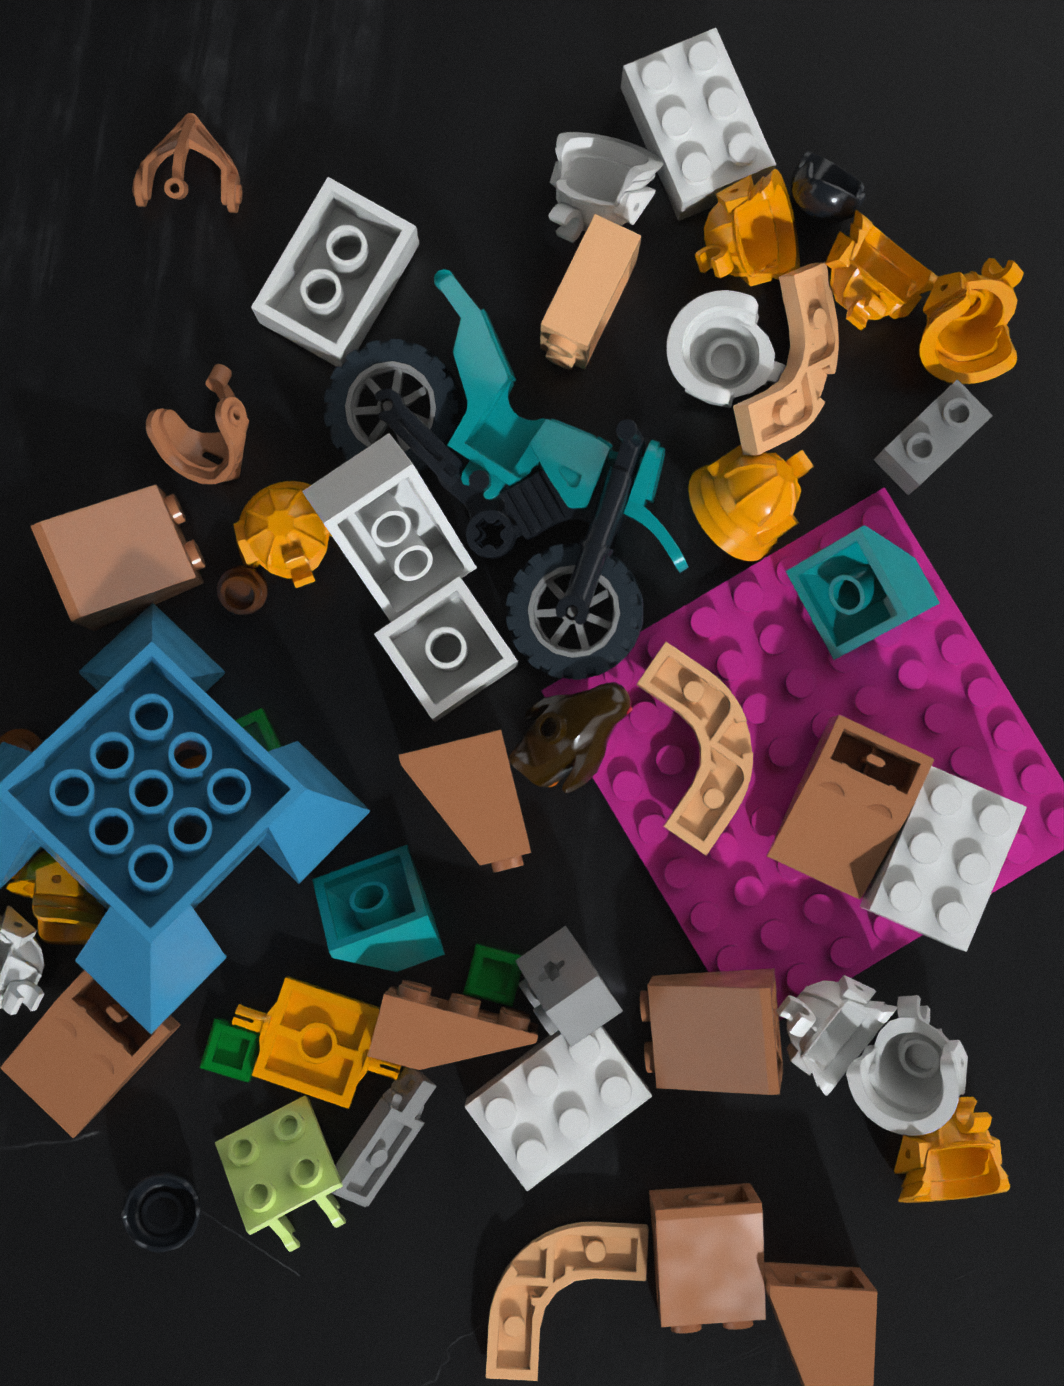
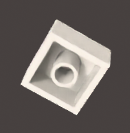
[374,576,518,722]

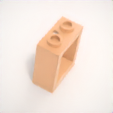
[540,214,641,370]

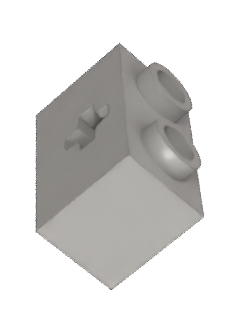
[874,379,993,495]
[515,926,623,1047]

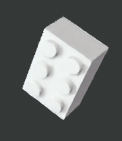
[621,28,776,221]
[251,177,420,367]
[302,433,477,622]
[859,766,1027,952]
[464,1026,652,1191]

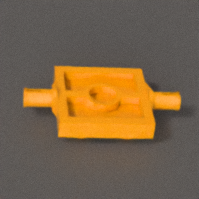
[232,976,402,1109]

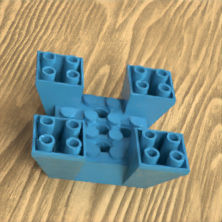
[0,603,371,1034]

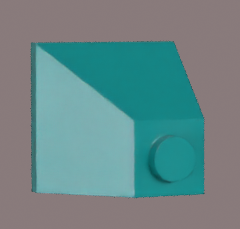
[785,525,940,660]
[312,845,445,972]

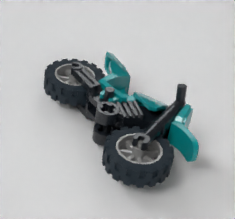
[324,269,689,680]

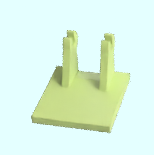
[215,1095,346,1252]

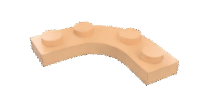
[733,262,839,455]
[636,642,753,856]
[486,1222,649,1381]

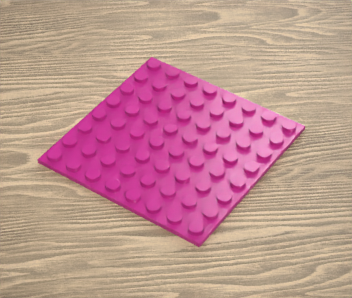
[541,487,1064,1021]

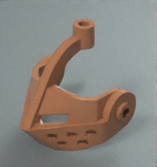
[132,113,242,213]
[146,364,249,484]

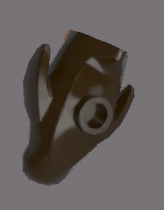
[508,682,633,793]

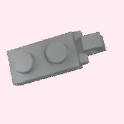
[332,1067,437,1207]

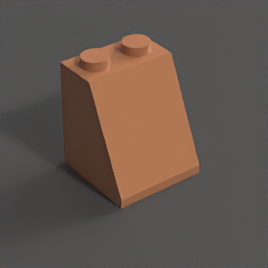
[31,485,206,631]
[399,730,531,873]
[640,968,783,1095]
[649,1183,766,1333]
[764,1262,878,1386]

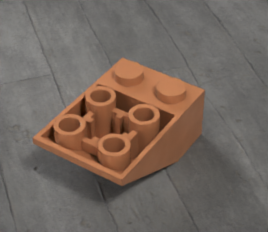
[766,715,934,900]
[0,970,181,1138]
[368,980,538,1070]

